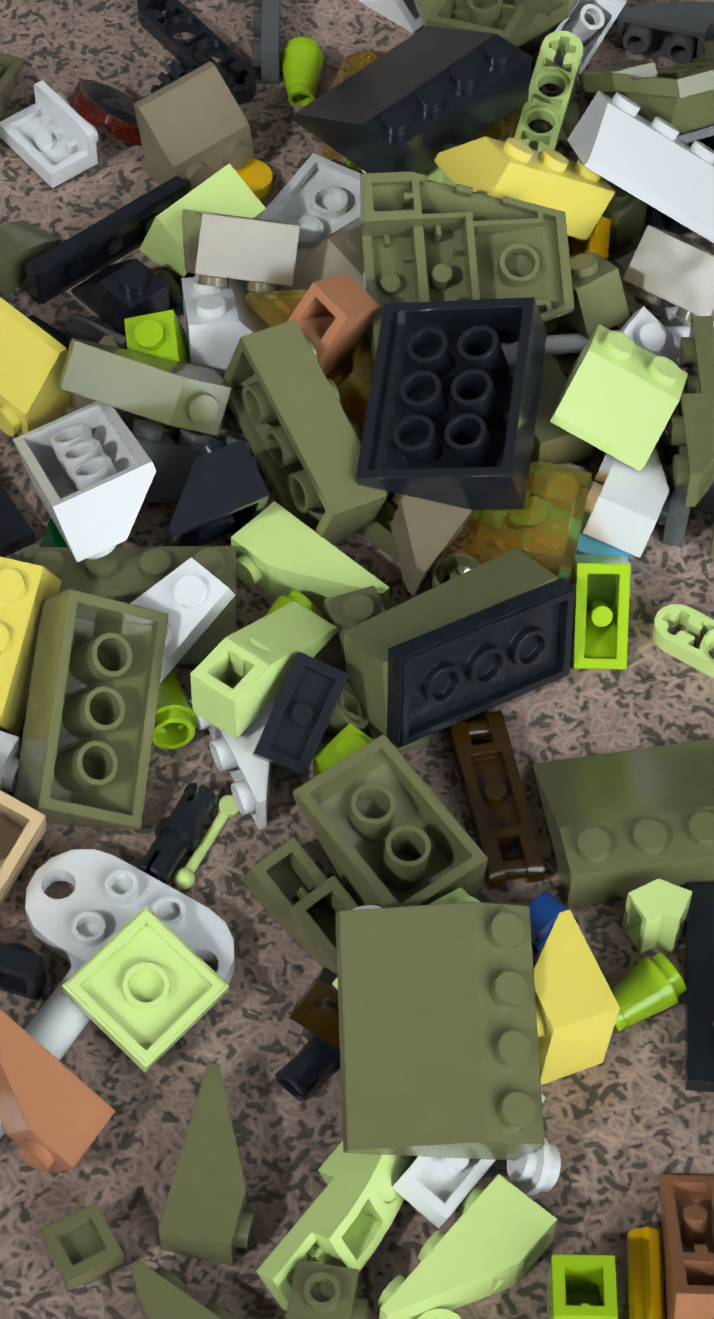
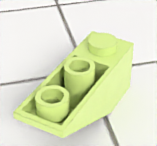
[190,601,337,740]
[378,1174,557,1319]

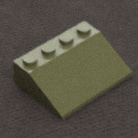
[531,738,714,908]
[335,902,545,1161]

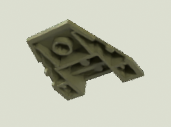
[360,171,574,362]

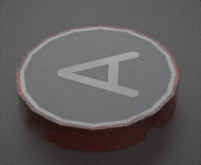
[71,79,142,146]

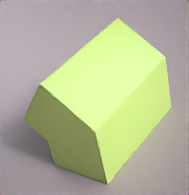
[622,878,692,954]

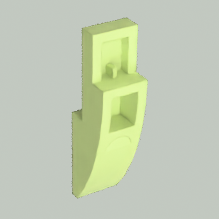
[256,1141,418,1311]

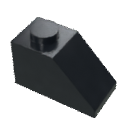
[71,258,170,335]

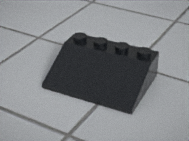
[294,26,532,174]
[356,297,547,510]

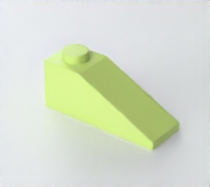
[231,501,390,610]

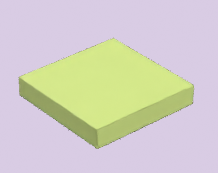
[62,906,229,1073]

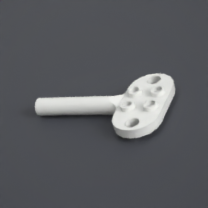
[0,849,235,1139]

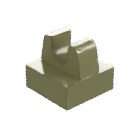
[40,1202,125,1291]

